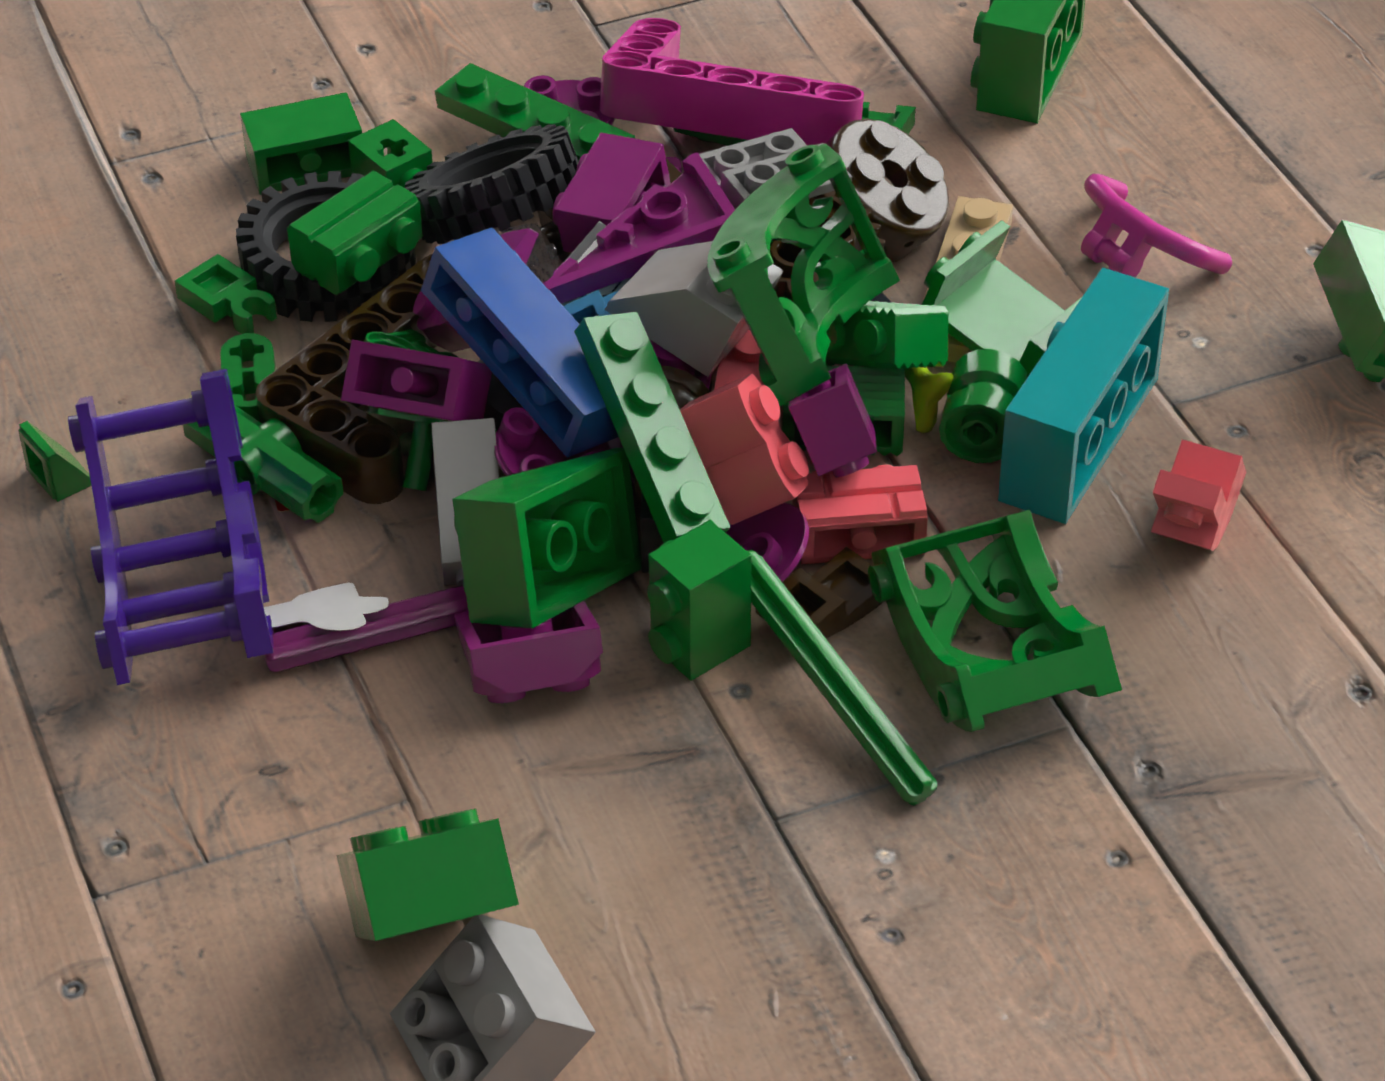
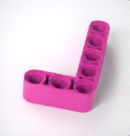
[600,18,864,146]

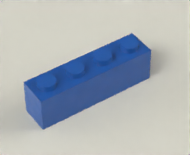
[421,227,619,458]

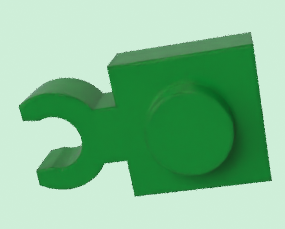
[174,254,277,334]

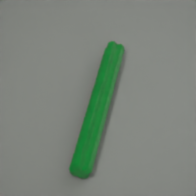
[747,550,938,806]

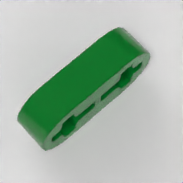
[220,333,276,421]

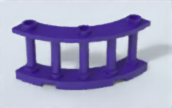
[68,369,274,685]

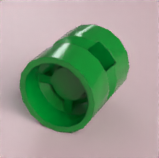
[939,349,1028,463]

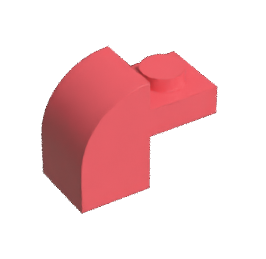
[1151,439,1246,551]

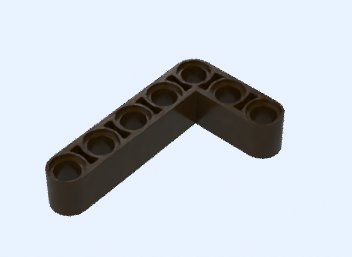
[255,254,437,504]

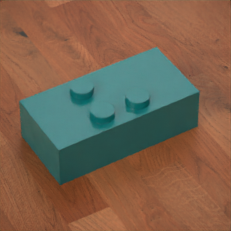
[998,267,1170,524]

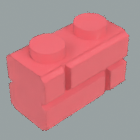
[792,465,928,565]

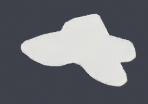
[264,583,389,631]

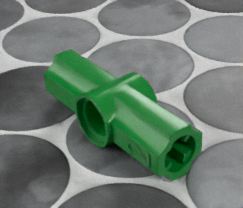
[183,405,344,523]

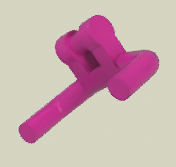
[1081,173,1232,277]

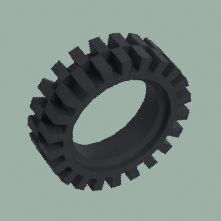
[405,124,579,244]
[236,171,416,322]

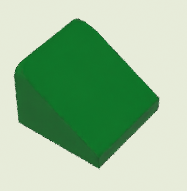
[18,421,91,502]

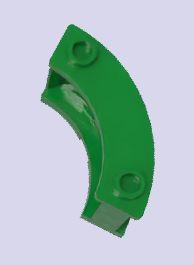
[707,144,900,406]
[868,510,1122,732]

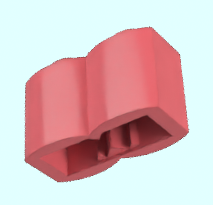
[680,373,809,525]

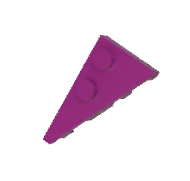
[543,152,735,304]

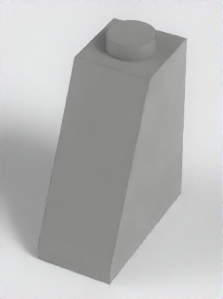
[431,418,499,586]

